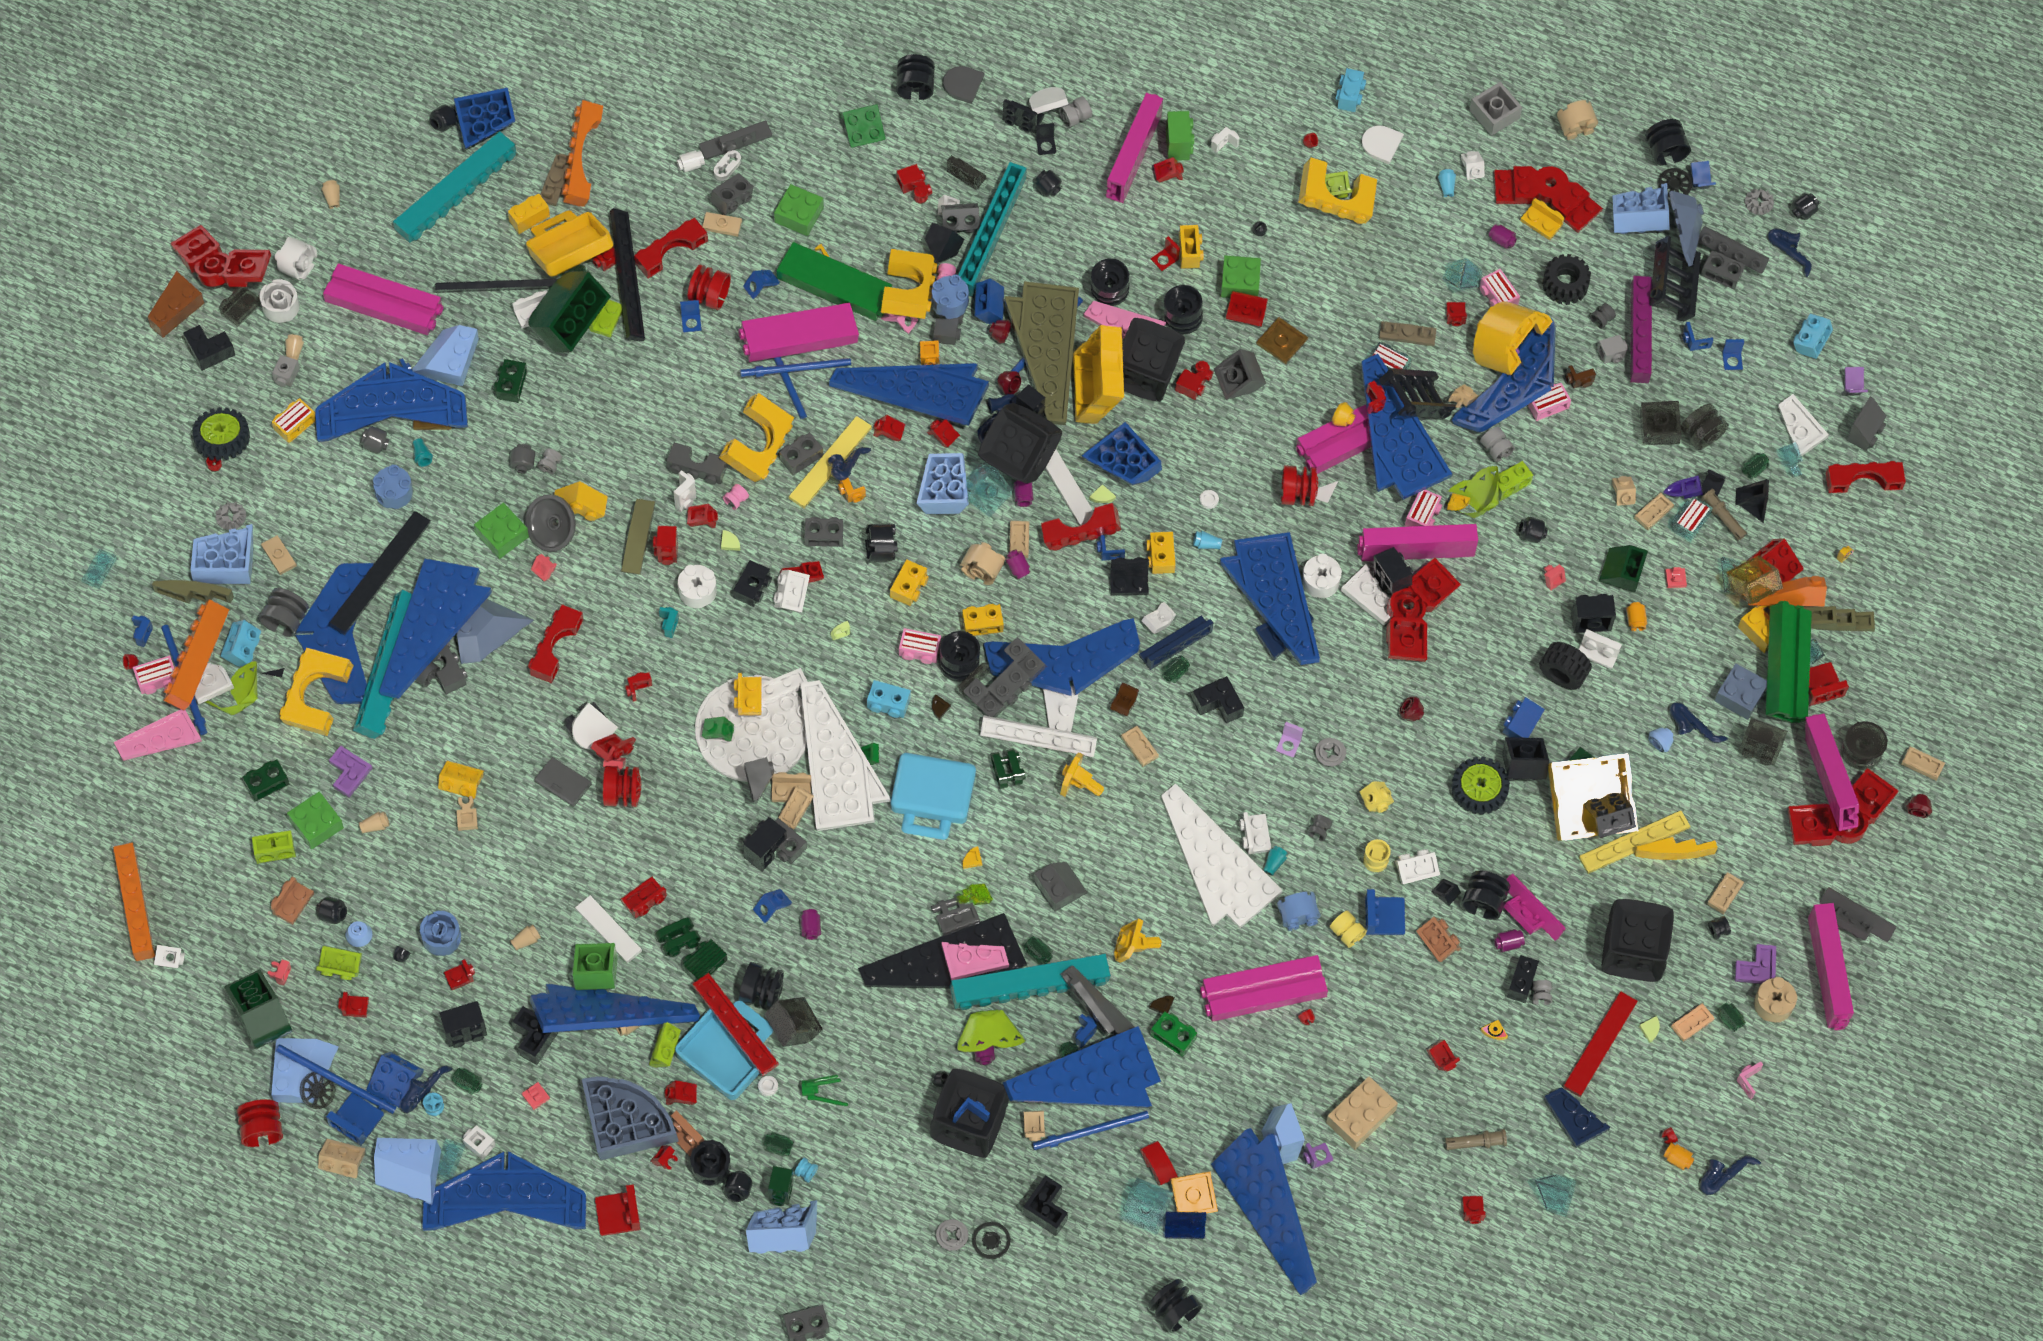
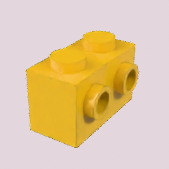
[508,193,550,234]
[1179,225,1204,269]
[1146,532,1176,574]
[890,559,929,606]
[962,604,1004,636]

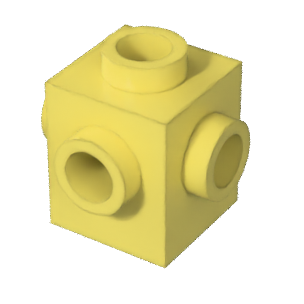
[1360,781,1394,813]

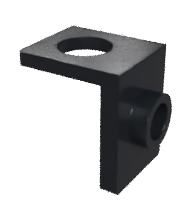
[1036,123,1056,155]
[1702,469,1726,497]

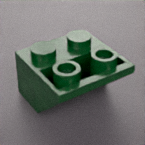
[1599,545,1648,592]

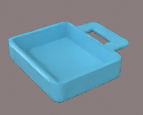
[891,753,976,840]
[675,1001,774,1100]

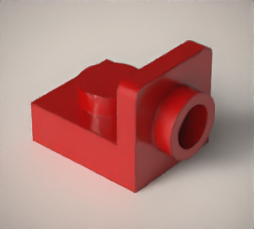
[1154,157,1184,183]
[592,247,617,271]
[1446,302,1467,326]
[687,504,718,528]
[444,959,475,990]
[338,992,369,1018]
[1462,1196,1486,1224]

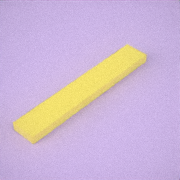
[789,416,872,508]
[1579,811,1691,874]

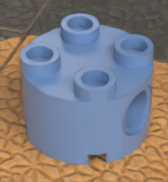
[932,275,969,319]
[373,465,413,509]
[1277,892,1321,931]
[420,911,461,956]

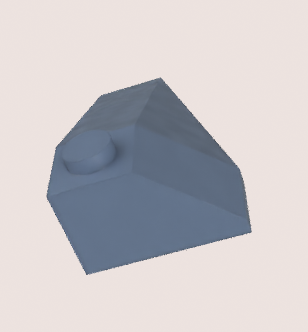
[1669,191,1704,266]

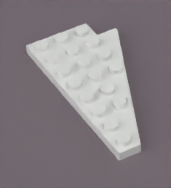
[801,680,891,831]
[1161,784,1283,929]

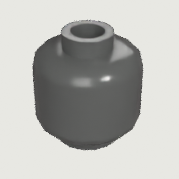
[360,426,390,454]
[510,444,535,473]

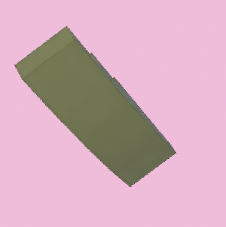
[621,499,655,575]
[152,580,234,604]
[1804,606,1875,632]

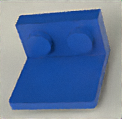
[1365,889,1405,935]
[366,1052,424,1108]
[326,1093,384,1146]

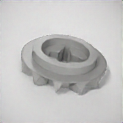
[1745,188,1774,215]
[216,501,246,530]
[1315,738,1346,768]
[936,1219,968,1252]

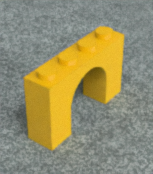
[1298,157,1377,224]
[881,249,937,319]
[719,393,794,482]
[280,648,354,736]

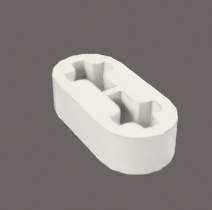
[714,150,741,181]

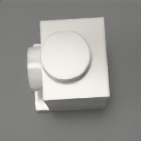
[154,945,185,969]
[463,1125,496,1160]

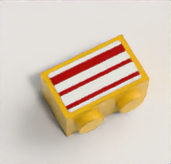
[272,398,316,443]

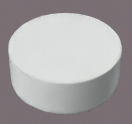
[1200,490,1219,509]
[758,1076,778,1096]

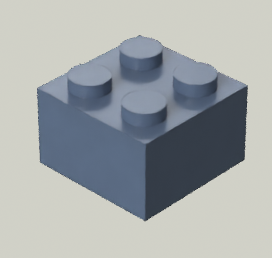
[1715,664,1767,720]

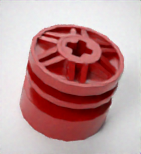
[687,264,731,310]
[1281,465,1318,506]
[603,766,642,807]
[237,1099,283,1147]

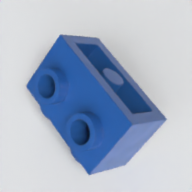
[975,278,1004,324]
[1502,697,1545,738]

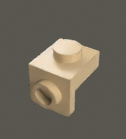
[1612,476,1636,506]
[1023,1110,1045,1141]

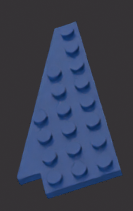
[829,363,989,426]
[1220,532,1320,665]
[379,559,492,698]
[530,984,700,1033]
[1002,1026,1161,1108]
[1211,1128,1317,1295]

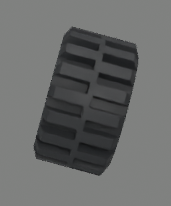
[1542,254,1591,305]
[1539,642,1592,690]

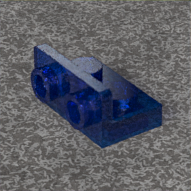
[1165,1212,1206,1239]

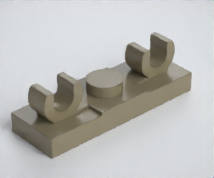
[540,153,569,206]
[1379,321,1437,346]

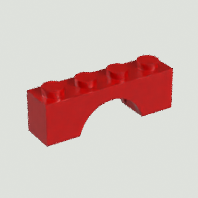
[634,217,708,279]
[1825,461,1906,493]
[1041,503,1122,550]
[528,605,584,683]

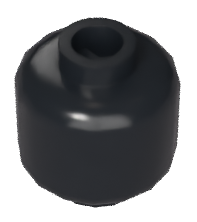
[430,105,457,132]
[1035,170,1062,197]
[1791,193,1820,220]
[1518,517,1548,543]
[316,896,347,924]
[724,1171,753,1202]

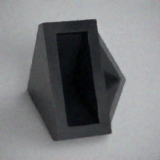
[924,222,965,263]
[1735,479,1769,524]

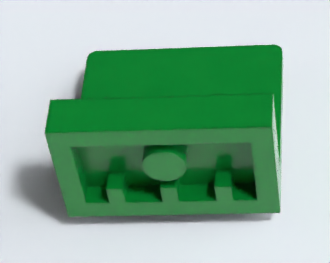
[840,104,886,148]

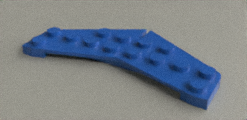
[1452,318,1556,432]
[315,362,468,442]
[295,563,374,704]
[984,618,1140,696]
[423,1151,587,1231]

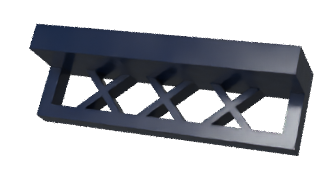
[1139,615,1214,670]

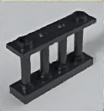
[1650,236,1701,322]
[1379,368,1456,419]

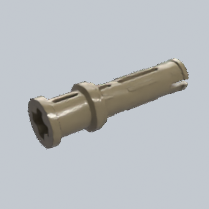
[1700,489,1748,541]
[1445,1128,1507,1151]

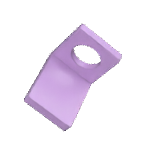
[1276,722,1304,757]

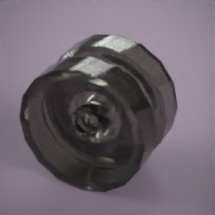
[1680,403,1729,450]
[1841,721,1888,771]

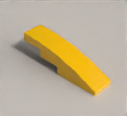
[1634,837,1718,860]

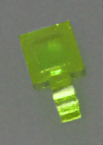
[957,884,993,905]

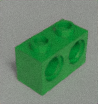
[1150,1011,1197,1057]

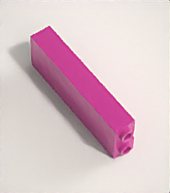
[1106,92,1163,203]
[323,263,444,336]
[738,303,859,362]
[1296,404,1371,474]
[1357,524,1478,561]
[1805,713,1859,831]
[1808,903,1854,1030]
[1200,955,1328,1022]

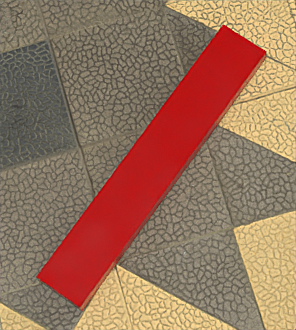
[693,973,779,1076]
[1563,991,1638,1098]

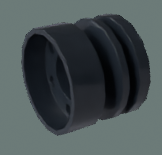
[896,54,935,100]
[1645,119,1691,166]
[1091,258,1130,306]
[1164,285,1203,335]
[939,631,980,682]
[1461,870,1511,920]
[739,961,784,1011]
[1148,1279,1203,1333]

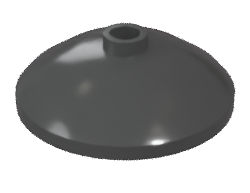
[525,494,576,552]

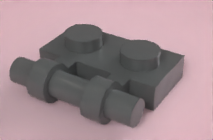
[931,893,980,936]

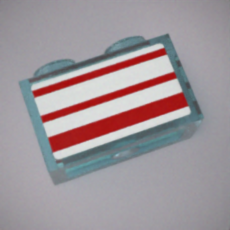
[1369,342,1412,370]
[1671,496,1713,543]

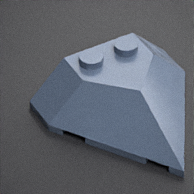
[457,599,534,664]

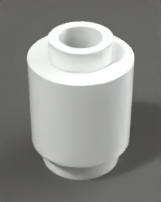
[676,150,705,173]

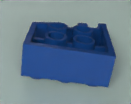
[454,87,515,149]
[1082,422,1162,485]

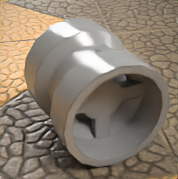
[538,448,562,474]
[1532,980,1552,1005]

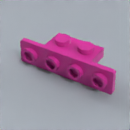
[1504,874,1566,941]

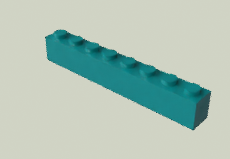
[393,131,516,243]
[958,162,1027,297]
[353,590,412,739]
[950,954,1111,1010]

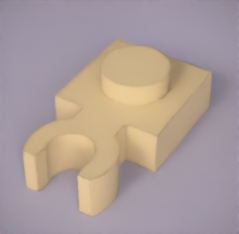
[1448,384,1478,408]
[457,796,478,831]

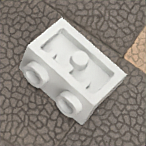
[512,291,547,329]
[774,570,810,612]
[1579,630,1622,669]
[1239,812,1271,854]
[1394,849,1440,884]

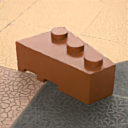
[148,271,204,338]

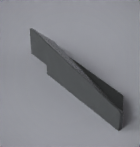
[1060,966,1135,1036]

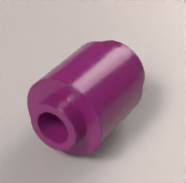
[1489,224,1517,249]
[1014,480,1034,507]
[1005,549,1031,579]
[800,909,821,940]
[1494,929,1525,953]
[975,1040,995,1065]

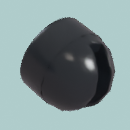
[1252,221,1267,236]
[393,946,411,963]
[932,1071,948,1087]

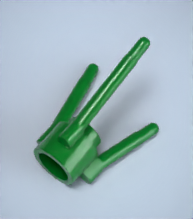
[802,1075,848,1106]

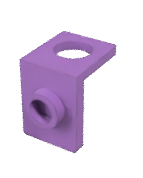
[1845,367,1868,393]
[1303,1143,1334,1169]

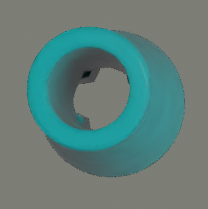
[412,438,433,467]
[1263,846,1288,876]

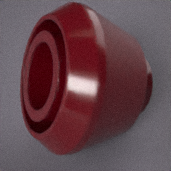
[989,320,1012,344]
[997,371,1021,395]
[1399,696,1424,721]
[1906,794,1933,818]

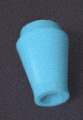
[1438,169,1456,197]
[1193,530,1222,550]

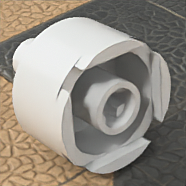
[275,237,317,280]
[260,279,300,323]
[1302,554,1342,598]
[678,565,717,608]

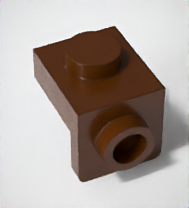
[1565,365,1596,389]
[1110,683,1139,716]

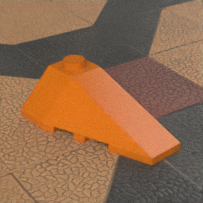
[1746,576,1827,607]

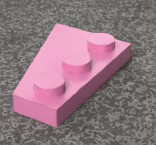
[942,942,1009,981]

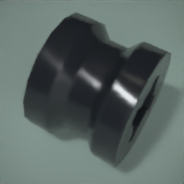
[1708,916,1731,939]

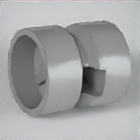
[1059,96,1092,128]
[1480,427,1515,462]

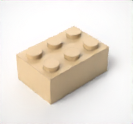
[1326,1076,1398,1150]

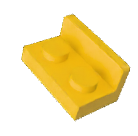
[1520,198,1564,240]
[734,673,762,715]
[438,761,484,799]

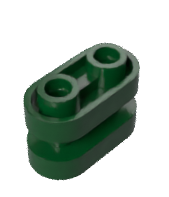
[991,748,1026,789]
[655,917,701,957]

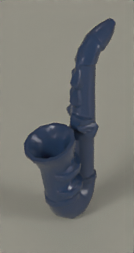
[1767,228,1812,277]
[977,394,1017,443]
[828,447,871,481]
[1670,702,1728,743]
[400,1065,453,1114]
[1700,1155,1761,1195]

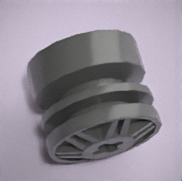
[258,588,309,637]

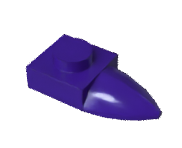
[1663,475,1703,499]

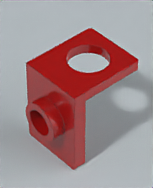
[1151,236,1180,271]

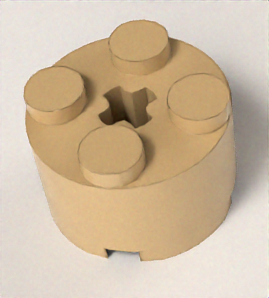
[1557,100,1598,140]
[960,542,1005,585]
[1754,977,1797,1023]

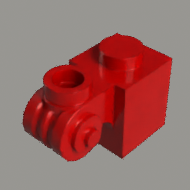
[896,164,933,204]
[1175,361,1214,400]

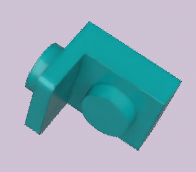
[659,607,679,638]

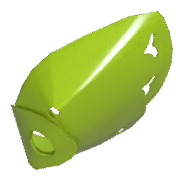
[1445,466,1499,518]
[205,661,258,715]
[957,1009,1026,1052]

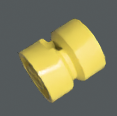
[1363,839,1391,872]
[1330,911,1367,948]

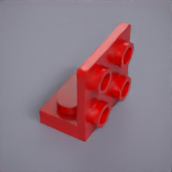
[1747,538,1804,585]
[1809,662,1849,707]
[595,1184,641,1236]

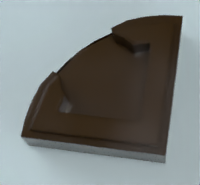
[932,695,951,721]
[1149,996,1175,1014]

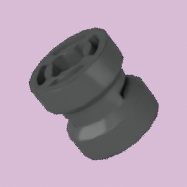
[1590,303,1616,329]
[1307,814,1332,841]

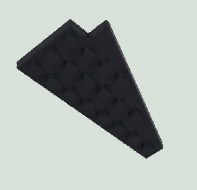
[858,913,1027,989]

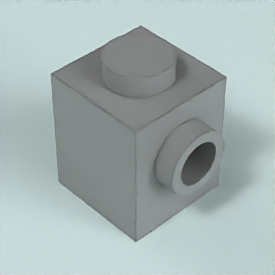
[1597,335,1628,364]
[272,355,300,387]

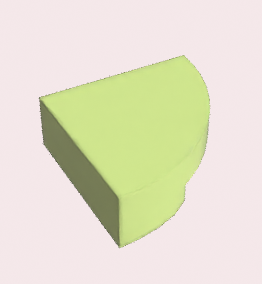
[1089,485,1116,503]
[721,530,740,551]
[830,621,850,640]
[1639,1016,1660,1043]

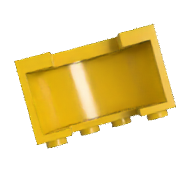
[1473,301,1553,376]

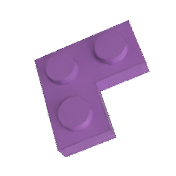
[329,746,373,798]
[1735,944,1776,984]

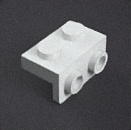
[674,470,696,512]

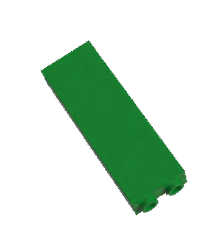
[776,242,892,321]
[1766,601,1812,724]

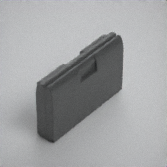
[534,757,592,807]

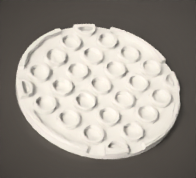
[695,675,807,782]

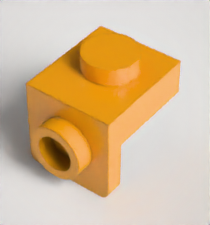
[920,341,940,365]
[838,478,866,503]

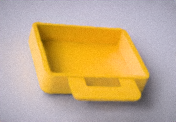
[526,210,613,277]

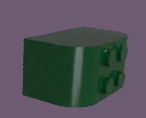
[528,271,611,352]
[224,970,293,1049]

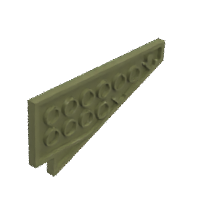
[1004,281,1079,425]

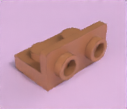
[271,876,314,925]
[1416,917,1462,962]
[671,1110,704,1156]

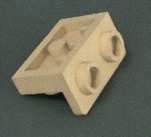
[772,772,811,803]
[318,1139,365,1178]

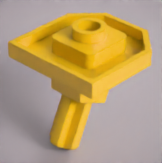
[1060,752,1104,797]
[1114,918,1162,963]

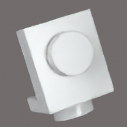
[1211,127,1240,153]
[1461,151,1485,180]
[1142,602,1176,634]

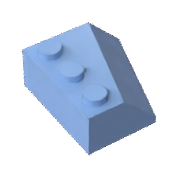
[1613,183,1670,234]
[412,325,479,386]
[917,453,969,514]
[191,524,253,584]
[271,1038,339,1103]
[1261,1103,1305,1164]
[374,1138,441,1205]
[746,1200,817,1254]

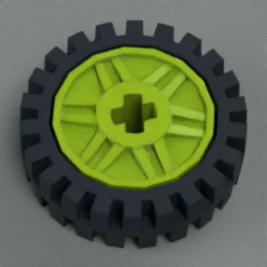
[192,407,250,461]
[1451,757,1510,815]

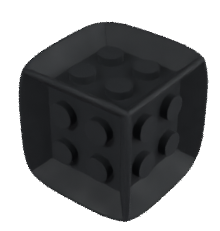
[1122,318,1185,402]
[978,403,1063,483]
[1601,899,1674,982]
[930,1069,1009,1158]

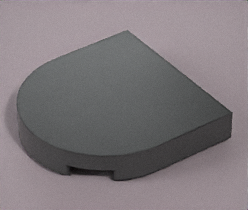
[943,66,985,104]

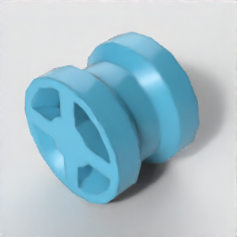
[423,1093,444,1116]
[794,1157,818,1183]

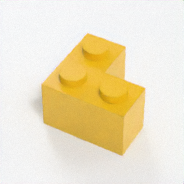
[554,481,608,521]

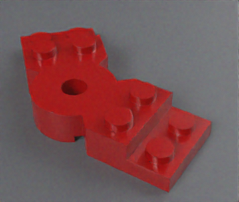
[1494,166,1603,233]
[170,225,271,287]
[1386,558,1461,662]
[1788,768,1899,847]

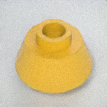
[1332,402,1356,427]

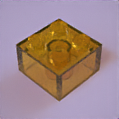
[1727,555,1783,605]

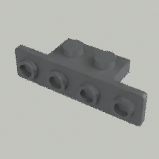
[699,121,772,160]
[1698,226,1769,274]
[1820,887,1897,942]

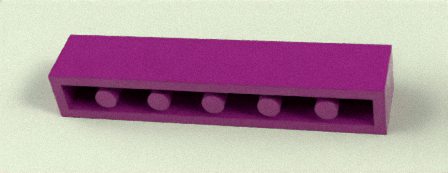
[1630,276,1652,384]

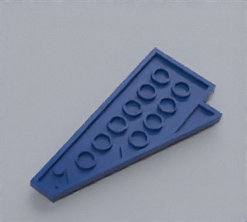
[1361,354,1452,500]

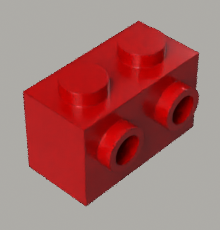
[653,526,678,565]

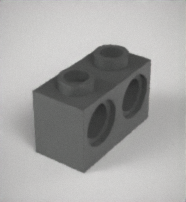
[710,173,754,215]
[941,203,980,233]
[1701,251,1745,290]
[779,432,823,476]
[805,517,843,547]
[775,818,807,864]
[783,1305,830,1341]

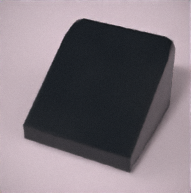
[1431,879,1461,906]

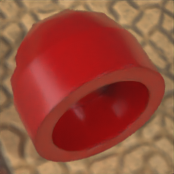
[1303,132,1318,148]
[206,457,222,472]
[123,654,139,670]
[1297,1009,1315,1026]
[1661,1127,1678,1145]

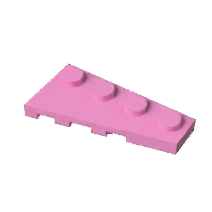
[1084,301,1166,339]
[114,709,202,761]

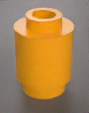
[1626,602,1648,631]
[1663,1143,1695,1170]

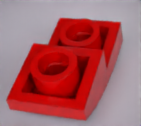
[780,561,824,583]
[1140,1141,1178,1186]

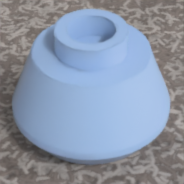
[1648,728,1673,752]
[345,921,373,947]

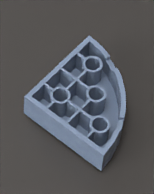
[582,1077,679,1160]

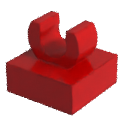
[650,1145,678,1170]

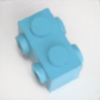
[1336,68,1366,112]
[1793,314,1833,359]
[220,620,261,667]
[867,680,911,718]

